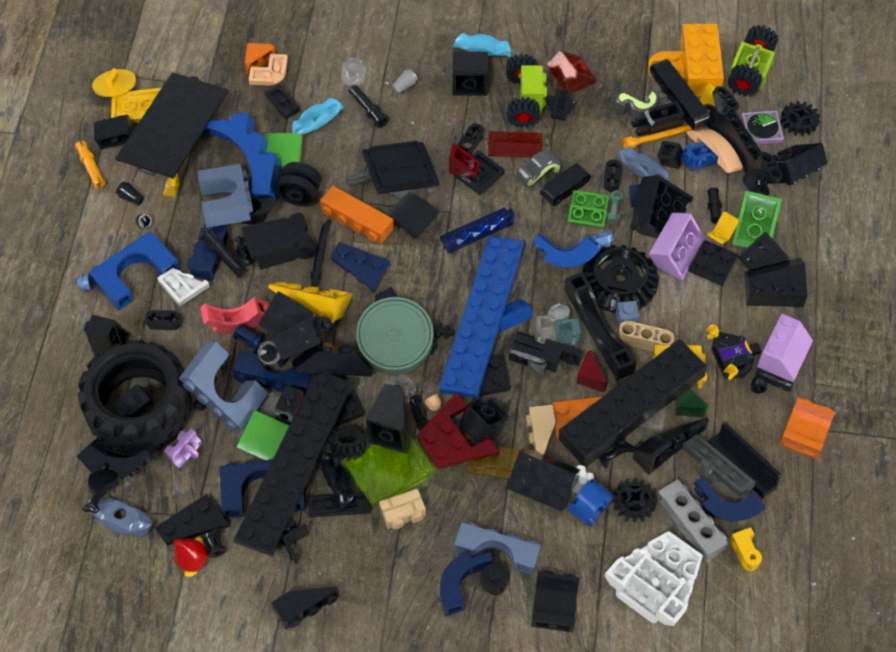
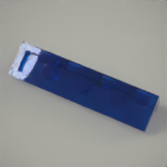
[440,207,514,254]

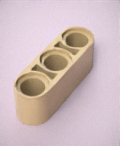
[618,321,674,352]

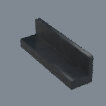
[708,423,782,499]

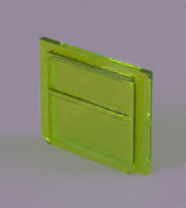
[343,433,436,506]

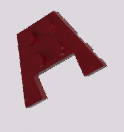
[417,393,499,469]

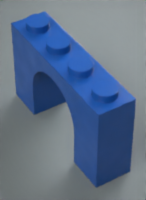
[89,231,180,311]

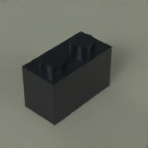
[94,114,135,149]

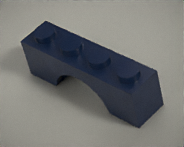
[232,350,314,393]

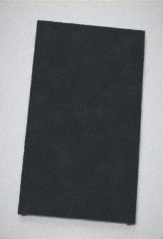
[115,72,229,179]

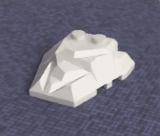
[605,531,703,626]

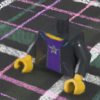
[705,324,761,380]

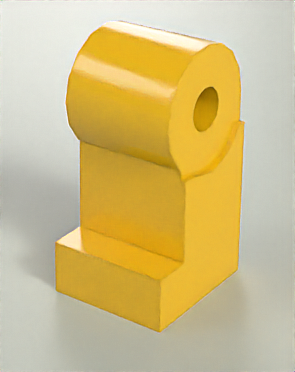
[729,527,762,571]

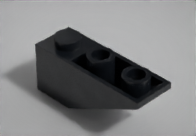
[271,586,339,630]

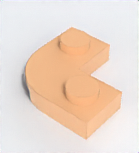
[249,54,288,86]

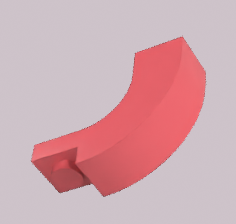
[200,297,269,334]

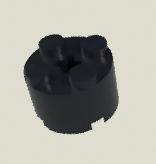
[459,396,506,444]

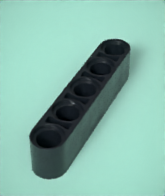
[650,59,711,130]

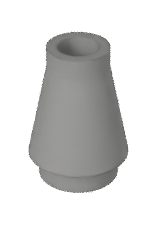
[392,69,418,94]

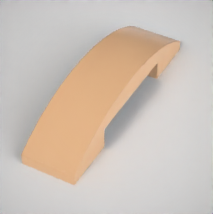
[686,128,743,173]

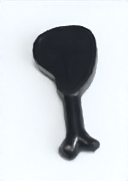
[82,470,119,514]

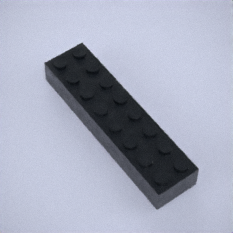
[559,339,707,468]

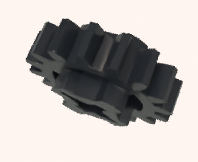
[780,101,820,136]
[612,478,657,523]

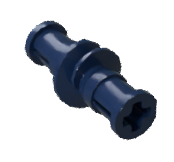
[232,323,289,368]

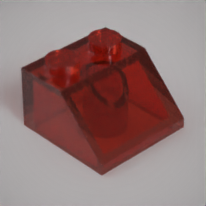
[547,50,598,92]

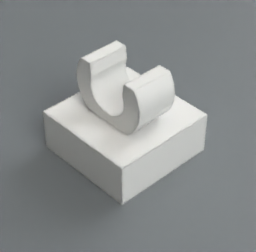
[573,465,594,493]

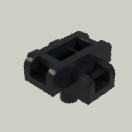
[544,88,576,121]

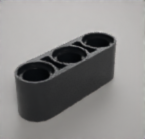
[540,163,591,206]

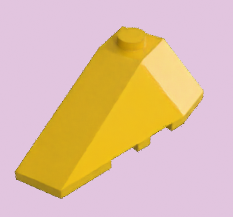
[268,282,353,323]

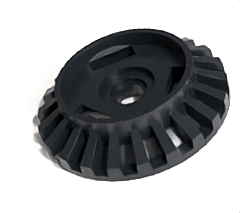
[582,245,659,313]

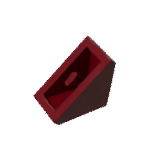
[449,143,480,178]
[576,350,607,392]

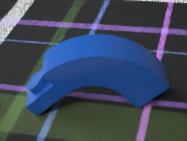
[533,232,602,267]

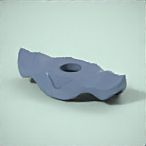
[615,146,669,181]
[89,497,153,537]

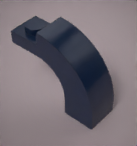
[693,477,766,522]
[440,551,493,617]

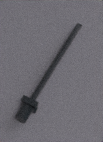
[310,219,331,287]

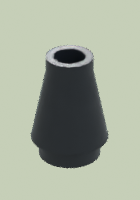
[116,181,144,206]

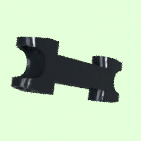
[704,86,783,196]

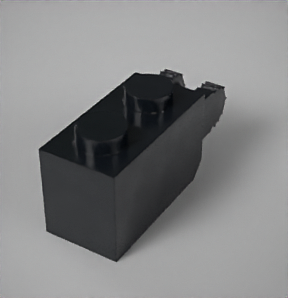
[631,101,684,136]

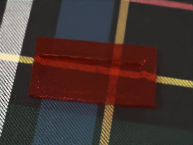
[488,131,543,158]

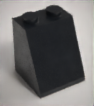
[452,51,488,96]
[258,291,320,337]
[365,383,409,454]

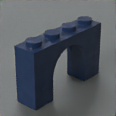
[220,459,305,519]

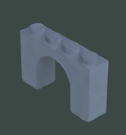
[197,164,253,228]
[179,341,269,430]

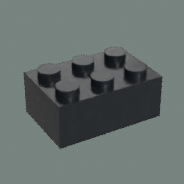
[506,447,580,512]

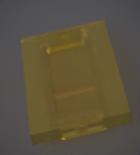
[466,443,521,479]

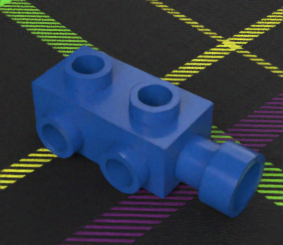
[681,142,719,170]

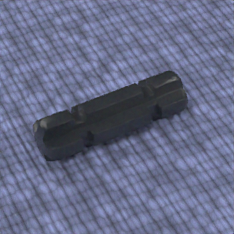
[755,368,794,392]
[409,395,428,431]

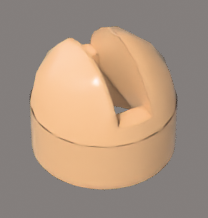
[425,394,442,411]

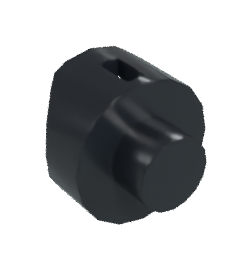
[481,563,509,595]

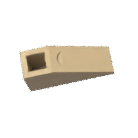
[525,405,556,455]

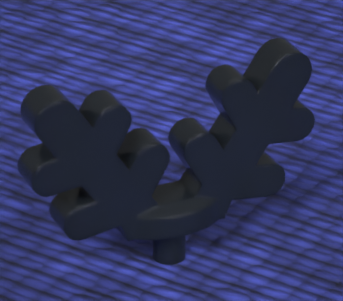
[430,323,455,355]

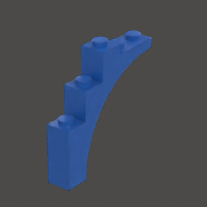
[202,113,282,199]

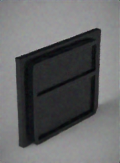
[362,141,440,194]

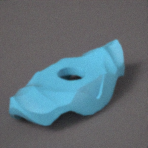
[453,33,511,58]
[292,98,344,135]

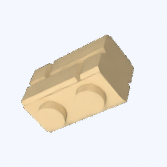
[379,489,426,529]

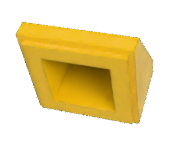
[163,173,180,197]

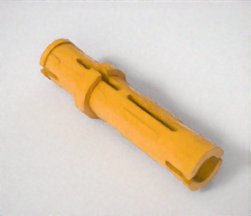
[75,141,106,189]

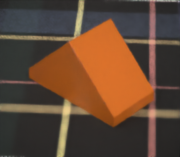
[245,43,275,75]

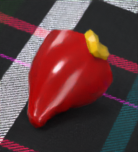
[173,536,208,577]

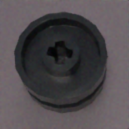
[276,162,322,207]

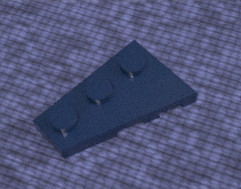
[331,242,390,293]

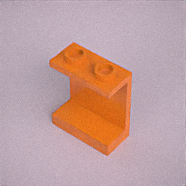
[779,398,836,459]

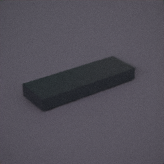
[308,492,370,518]

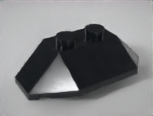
[292,343,372,377]

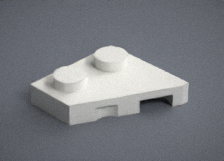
[157,268,210,307]

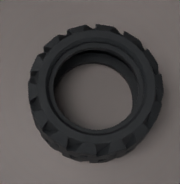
[78,340,192,452]

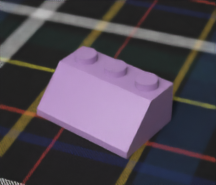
[649,213,705,280]
[757,314,813,382]

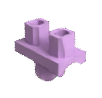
[164,429,202,468]

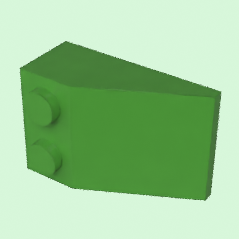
[732,191,782,248]

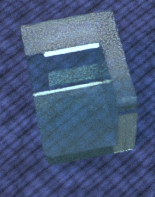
[555,318,581,345]

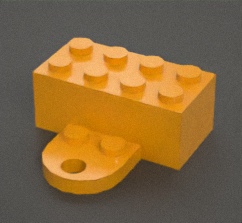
[648,24,724,96]

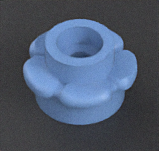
[77,274,92,292]

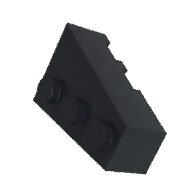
[84,314,131,356]

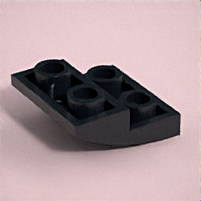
[387,191,439,239]

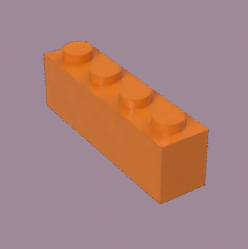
[320,186,394,244]

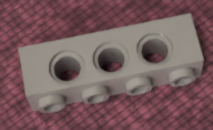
[657,479,728,563]

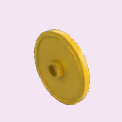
[92,68,136,97]

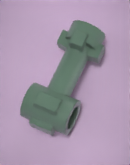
[606,190,624,225]

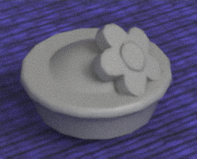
[547,303,570,323]

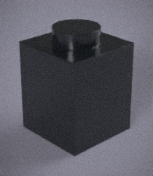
[657,141,683,169]

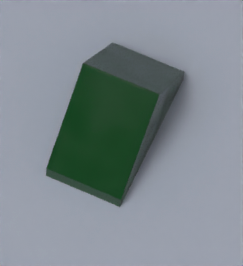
[675,388,708,418]

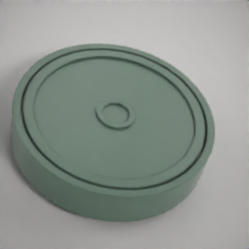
[356,297,434,375]

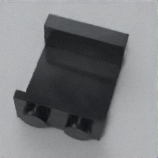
[531,571,580,633]

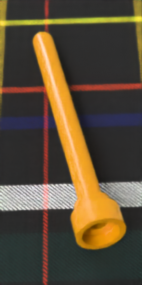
[623,125,704,149]

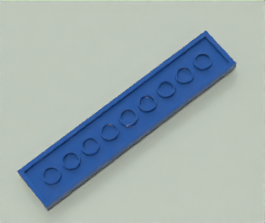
[439,236,525,398]

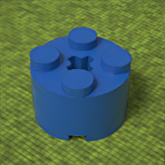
[567,478,614,527]

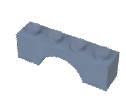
[454,523,541,576]

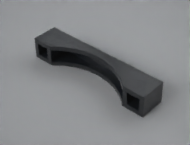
[564,272,636,380]

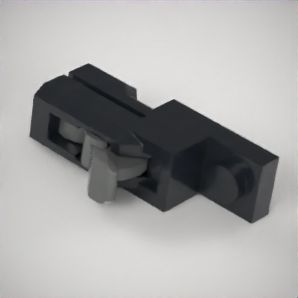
[509,332,583,380]

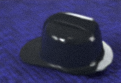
[241,196,275,225]

